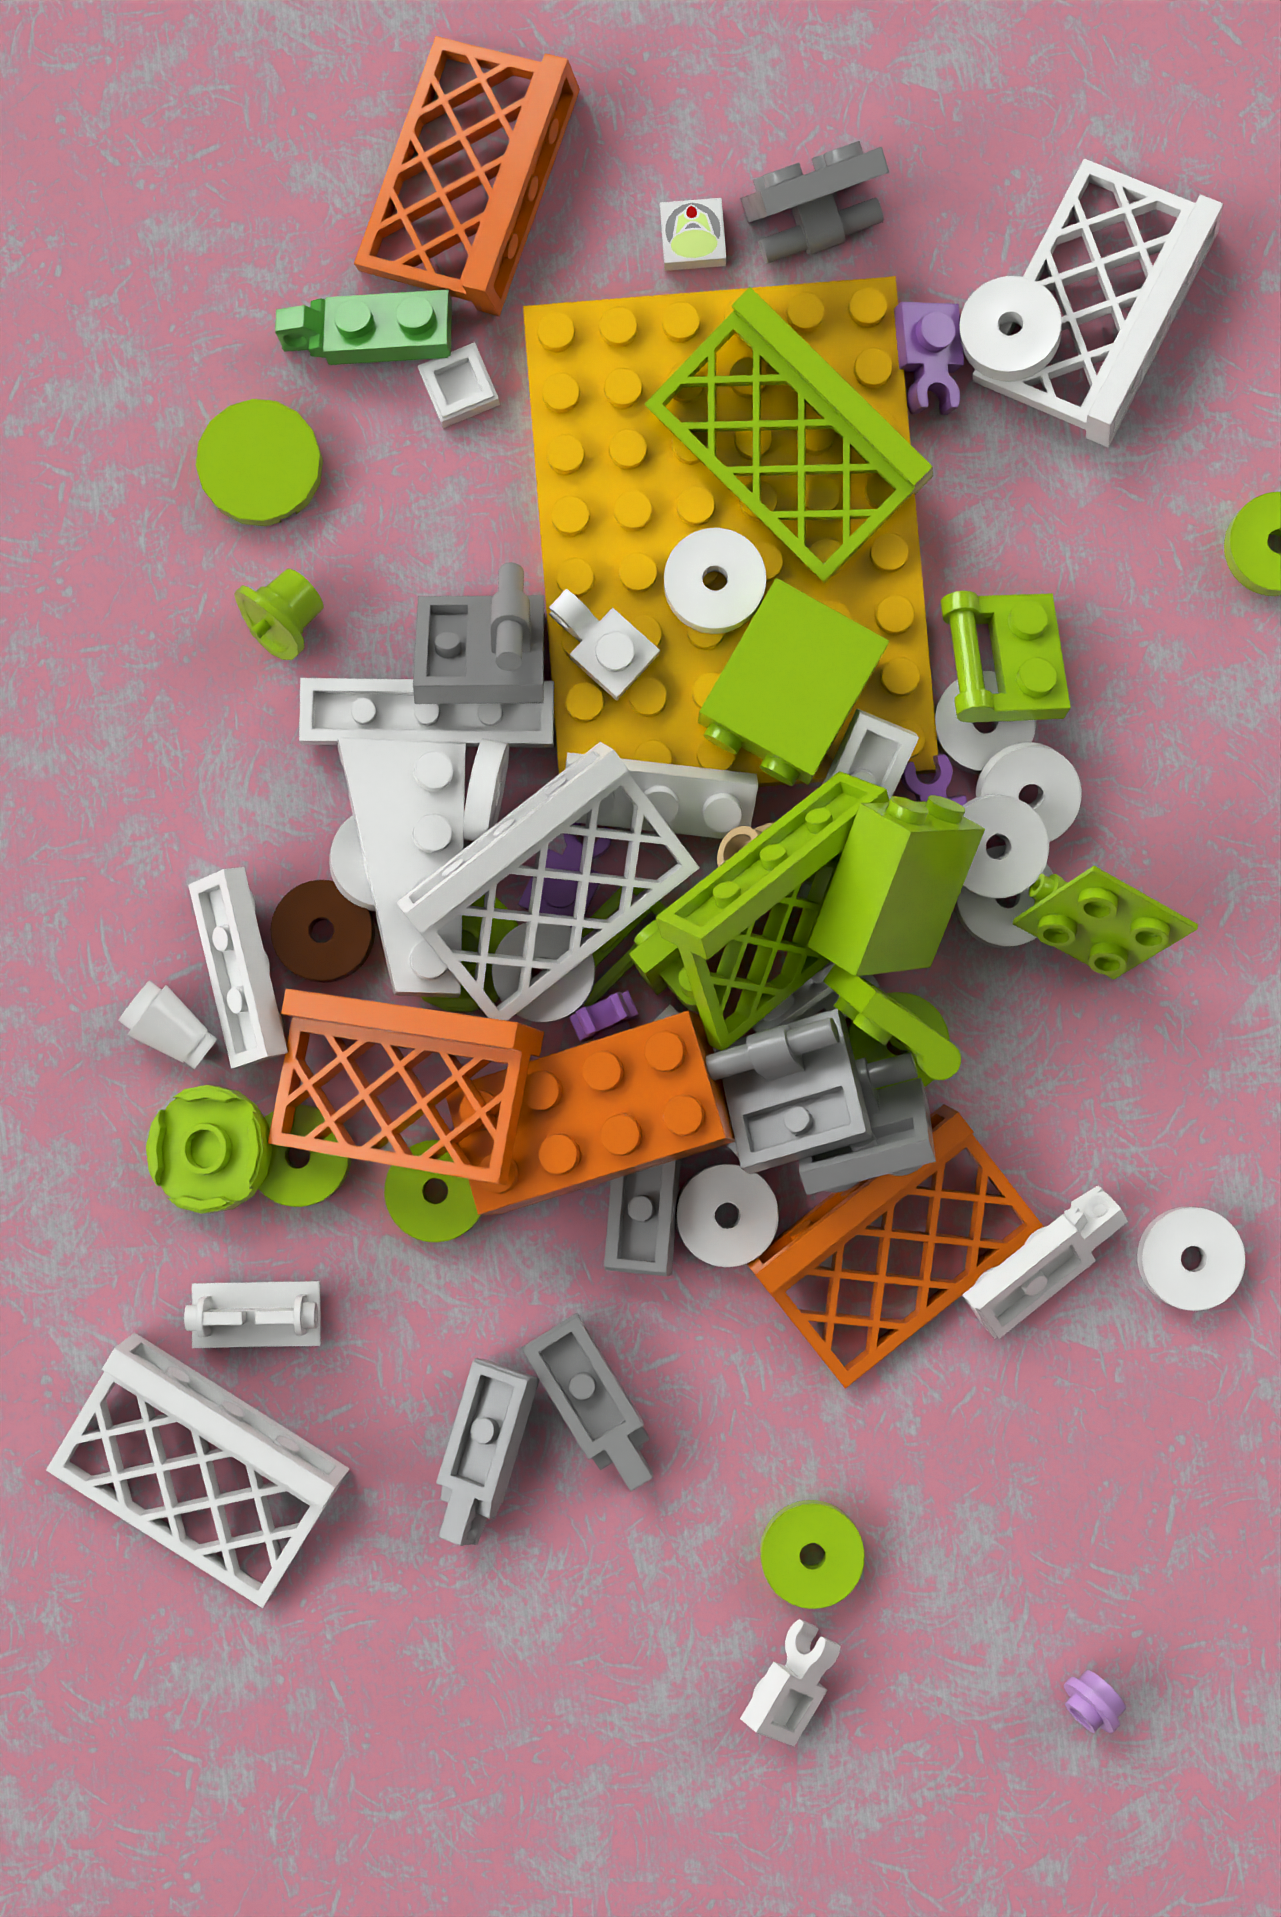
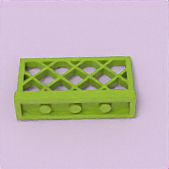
[645,287,933,584]
[655,771,889,1051]

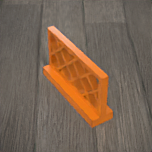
[354,36,580,317]
[268,989,544,1185]
[747,1104,1044,1389]

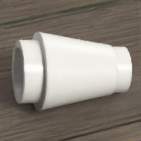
[118,980,217,1069]

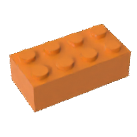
[446,1010,735,1215]

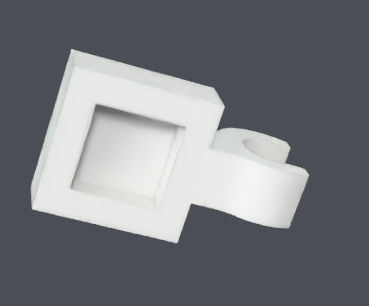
[549,589,660,701]
[740,1619,841,1747]

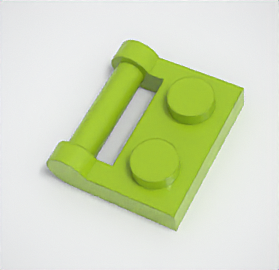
[941,590,1071,723]
[823,964,961,1080]

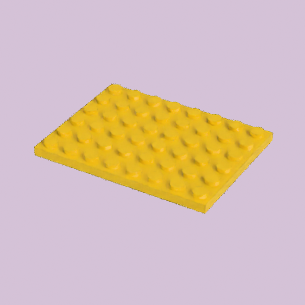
[523,276,938,787]

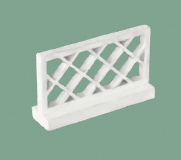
[972,159,1223,447]
[397,742,700,1021]
[46,1333,350,1608]

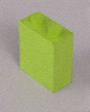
[698,578,889,786]
[807,795,985,977]

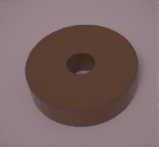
[270,880,375,983]

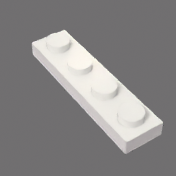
[299,678,554,748]

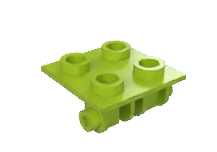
[1013,866,1198,980]

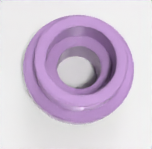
[1064,1670,1126,1733]

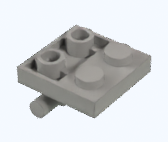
[740,141,889,264]
[413,562,545,704]
[706,1008,873,1174]
[799,1052,936,1195]

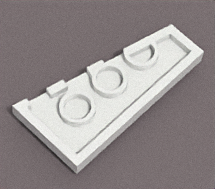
[337,737,466,998]

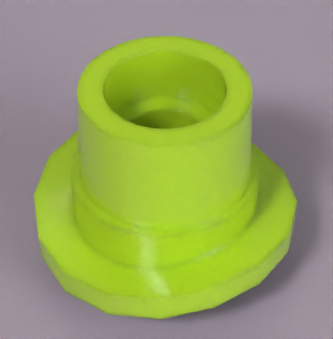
[234,568,324,660]

